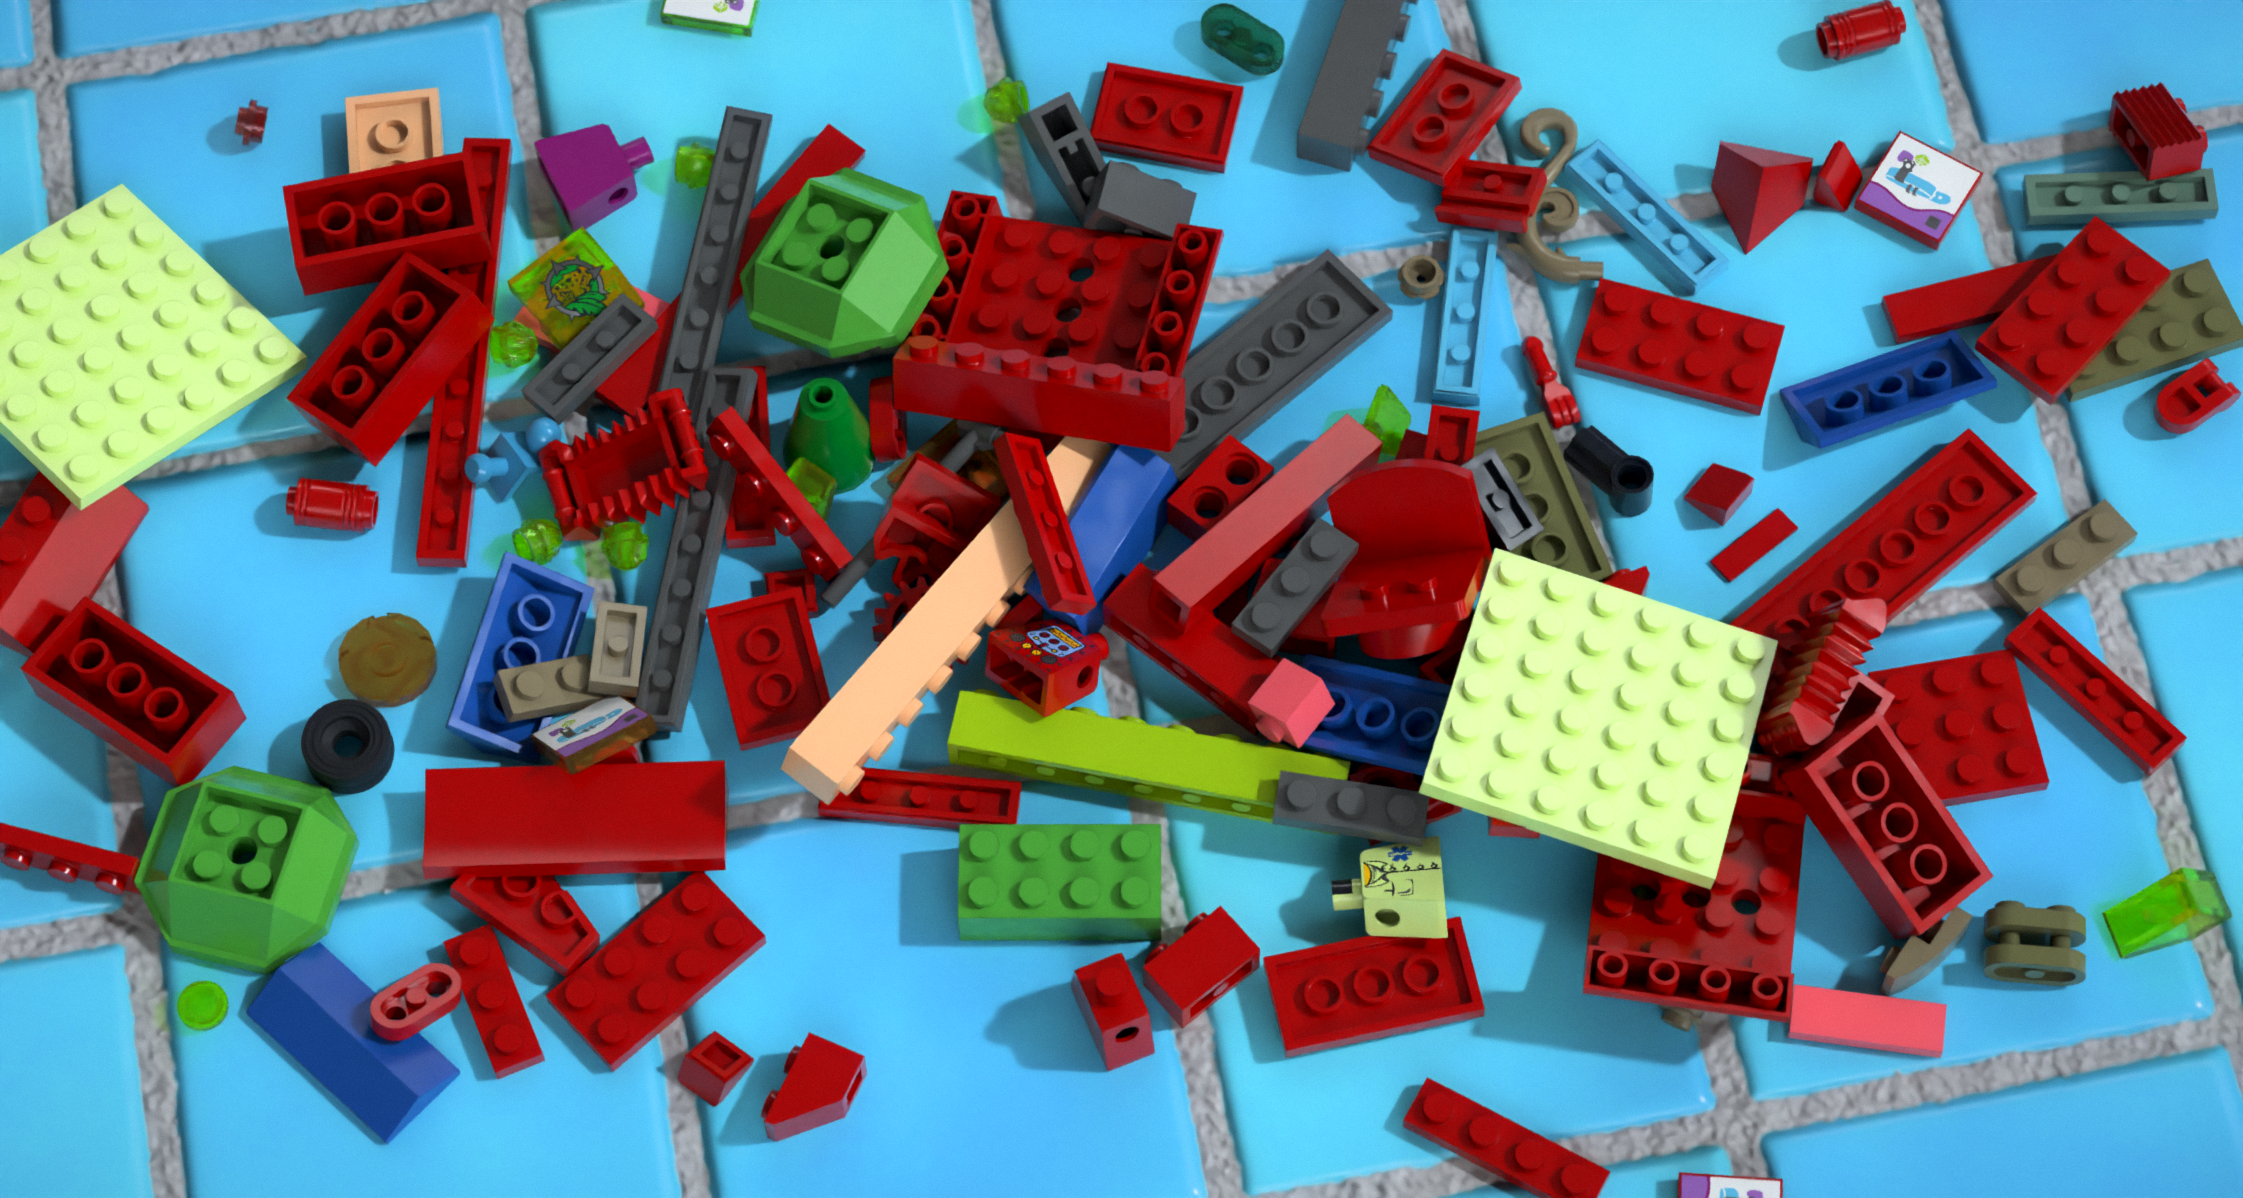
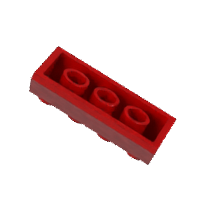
[0,471,150,658]

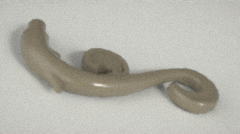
[1505,108,1603,285]

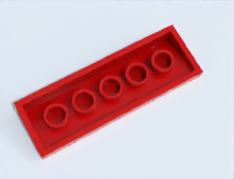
[422,760,729,879]

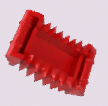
[537,388,709,541]
[1755,598,1887,758]

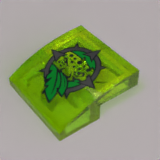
[508,226,645,351]

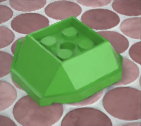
[740,167,949,359]
[134,766,360,975]

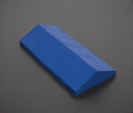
[1780,330,1997,449]
[1023,444,1180,636]
[445,551,595,764]
[1270,654,1452,776]
[246,942,461,1145]

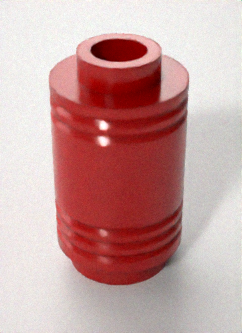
[1816,0,1906,61]
[286,477,379,533]

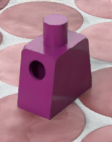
[534,124,654,235]

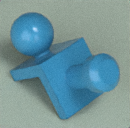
[464,417,562,501]

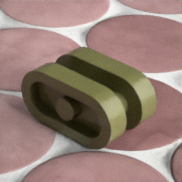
[1983,901,2086,986]

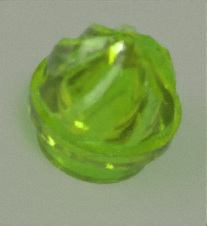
[983,77,1030,124]
[675,142,715,189]
[489,321,538,368]
[512,518,563,565]
[601,522,650,571]

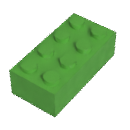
[958,824,1161,941]

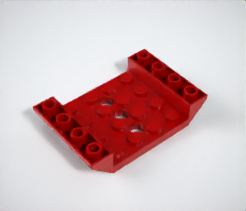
[899,190,1224,378]
[1583,753,1807,1023]

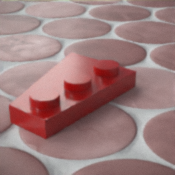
[450,874,600,978]

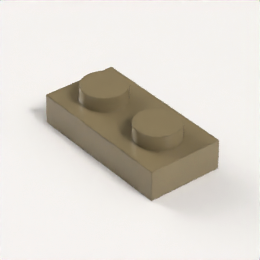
[587,600,648,698]
[493,654,604,723]

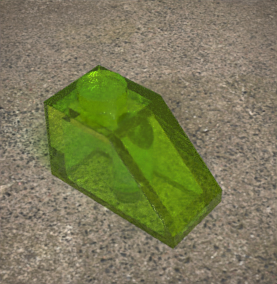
[2102,867,2233,959]

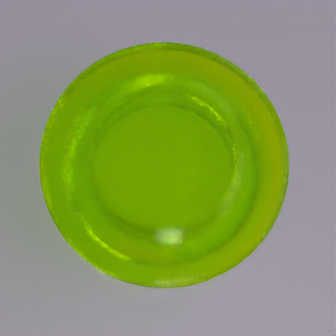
[177,981,229,1031]

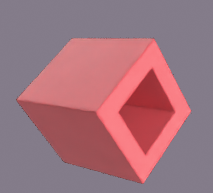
[1248,658,1335,749]

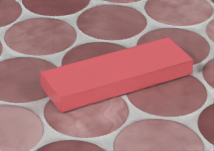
[1788,984,1947,1058]

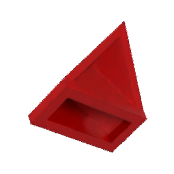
[1711,141,1813,255]

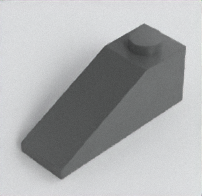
[1017,92,1106,229]

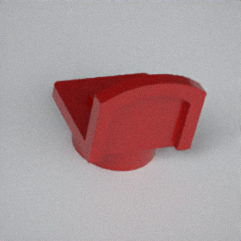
[1320,459,1492,659]

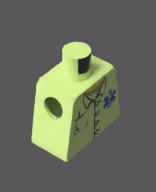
[1331,836,1448,938]

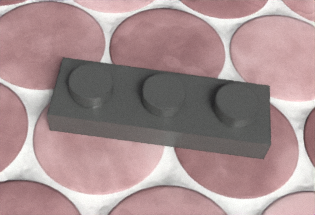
[521,293,659,425]
[1231,517,1359,659]
[1273,771,1430,847]

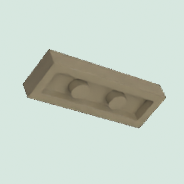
[1993,499,2138,620]

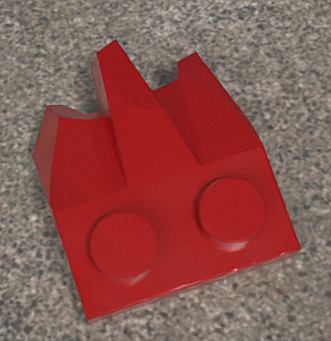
[874,452,1001,590]

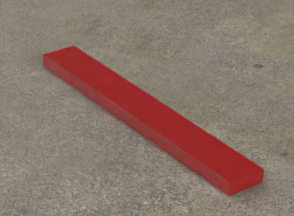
[595,123,866,419]

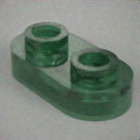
[1201,3,1285,76]

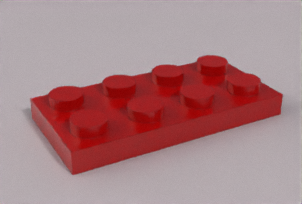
[1974,216,2171,406]
[1575,277,1785,415]
[546,871,767,1072]
[1263,916,1485,1058]

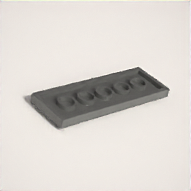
[1149,249,1393,486]

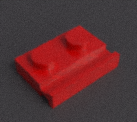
[1434,159,1548,233]

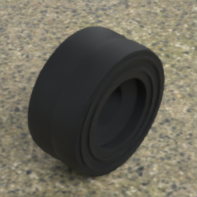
[301,699,395,794]

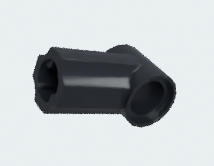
[1563,425,1654,517]

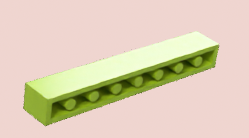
[947,689,1351,835]

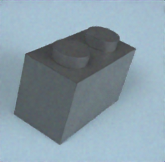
[1082,160,1197,241]

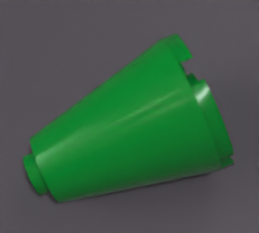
[783,377,876,495]

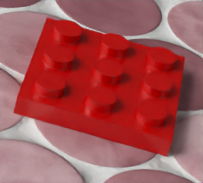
[1867,648,2049,807]

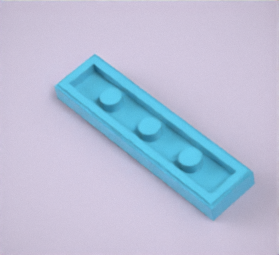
[1563,138,1729,295]
[1432,227,1498,406]

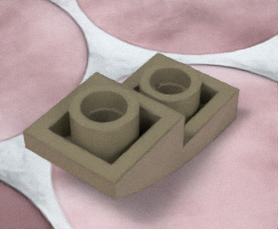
[1879,906,1972,997]

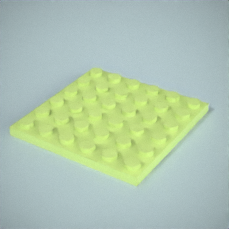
[0,184,307,511]
[1418,548,1778,890]

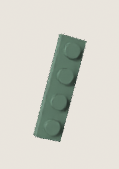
[2022,168,2219,225]

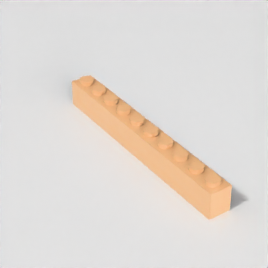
[781,436,1112,805]

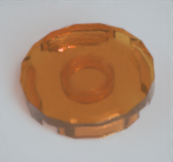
[338,613,437,707]

